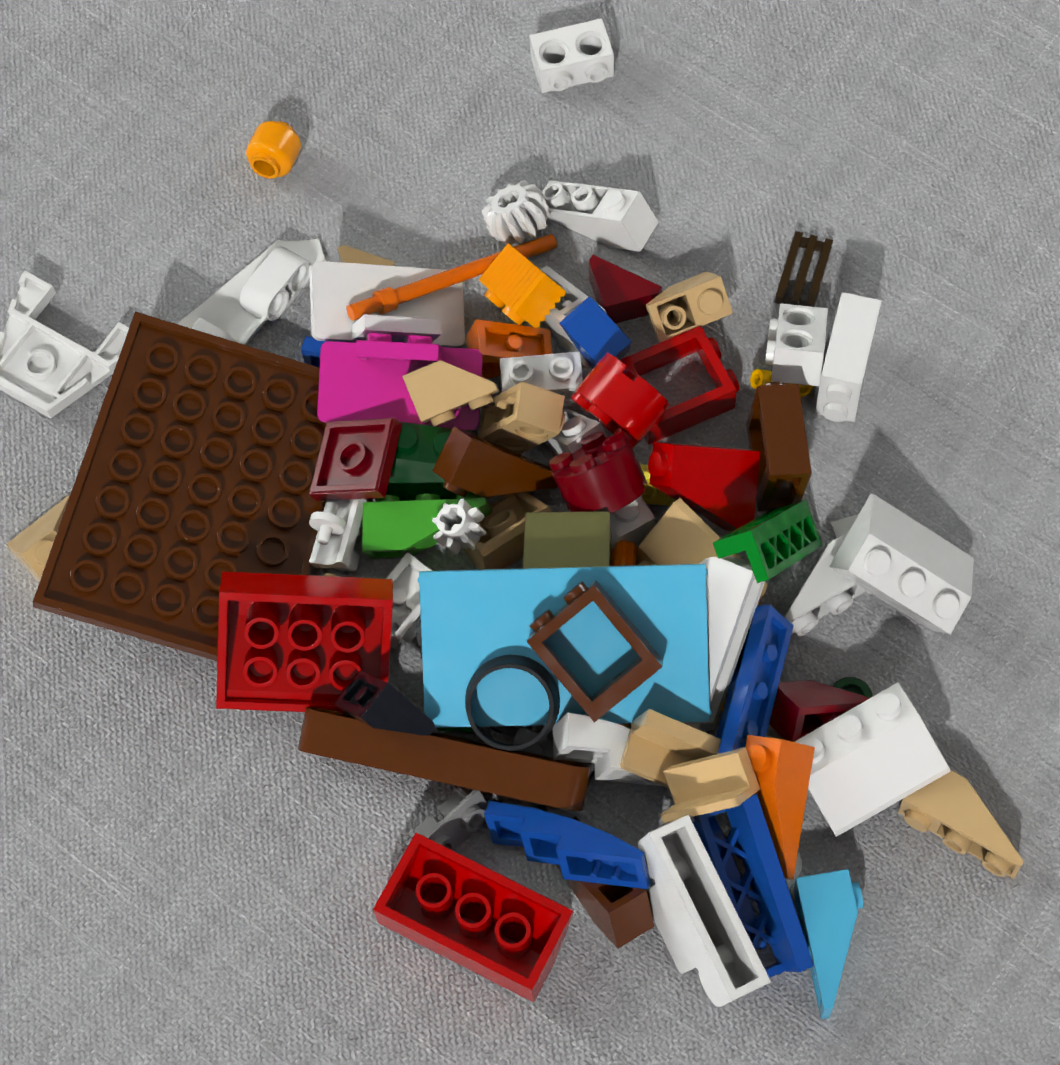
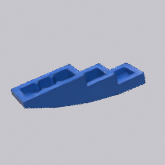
[484,801,651,889]

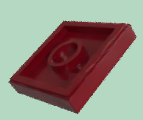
[309,417,402,501]

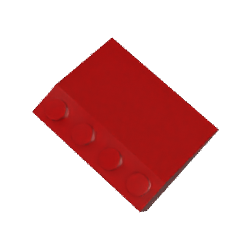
[216,571,393,713]

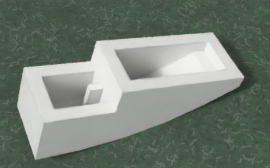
[553,713,662,786]

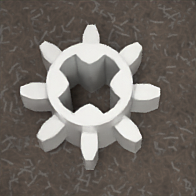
[432,499,486,554]

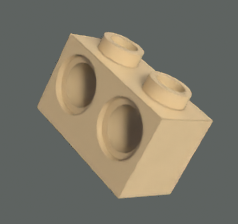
[478,381,565,454]

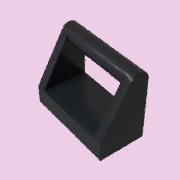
[334,671,435,736]

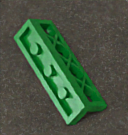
[713,499,823,583]

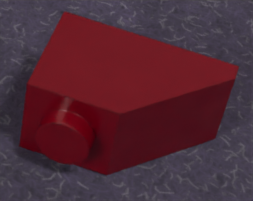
[769,680,870,742]

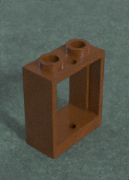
[746,382,812,511]
[526,580,663,723]

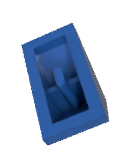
[559,297,632,369]

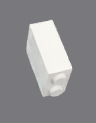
[815,292,882,422]

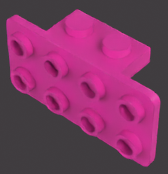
[317,333,483,430]

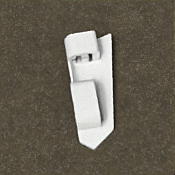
[177,239,326,345]

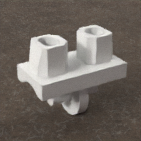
[309,499,367,571]

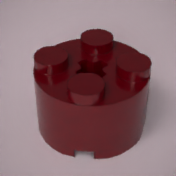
[549,432,647,513]

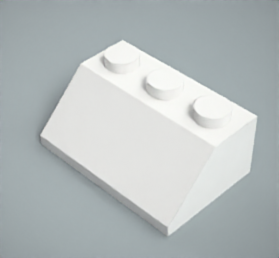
[829,494,974,635]
[795,683,951,837]

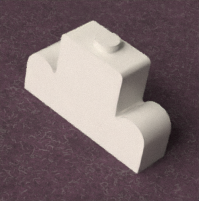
[682,556,765,732]
[638,815,771,1007]

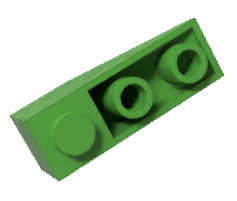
[362,492,492,559]

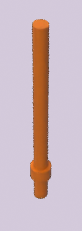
[346,234,557,321]

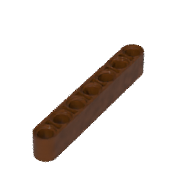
[298,707,591,811]

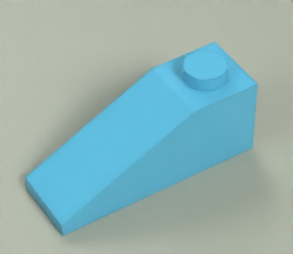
[793,869,863,1019]

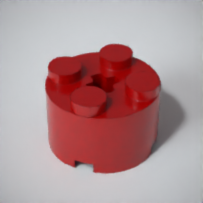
[571,352,670,448]

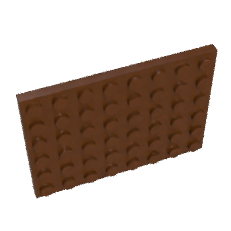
[33,311,327,661]

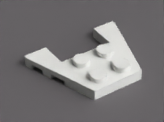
[0,270,129,418]

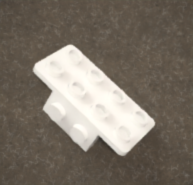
[309,261,465,348]

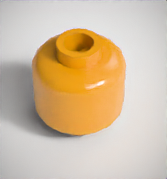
[246,121,302,179]

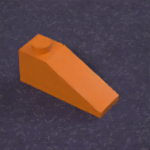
[746,735,815,879]

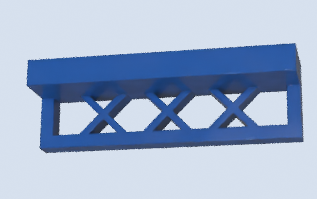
[716,604,794,754]
[694,794,814,978]

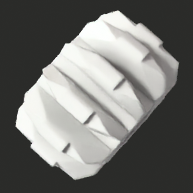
[482,180,551,245]

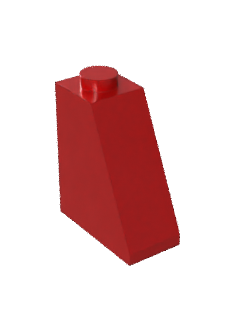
[648,442,761,531]

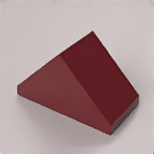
[589,255,662,324]

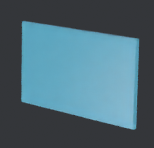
[418,564,712,728]

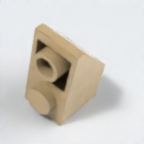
[646,271,733,342]
[402,360,499,427]

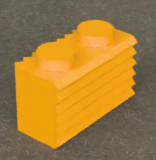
[479,243,565,328]

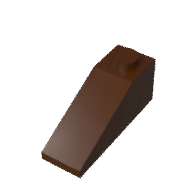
[432,427,558,497]
[555,816,654,949]

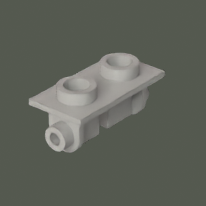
[405,787,488,851]

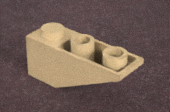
[898,769,1024,879]

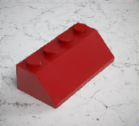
[373,833,574,1003]

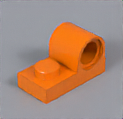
[466,319,553,379]

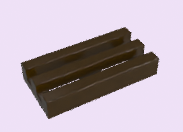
[775,231,833,307]

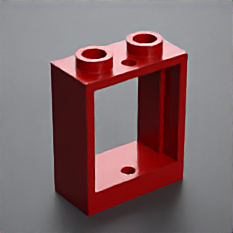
[620,326,739,445]

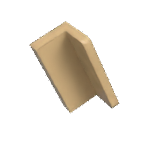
[620,709,721,788]
[660,747,760,823]

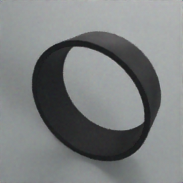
[465,655,560,750]

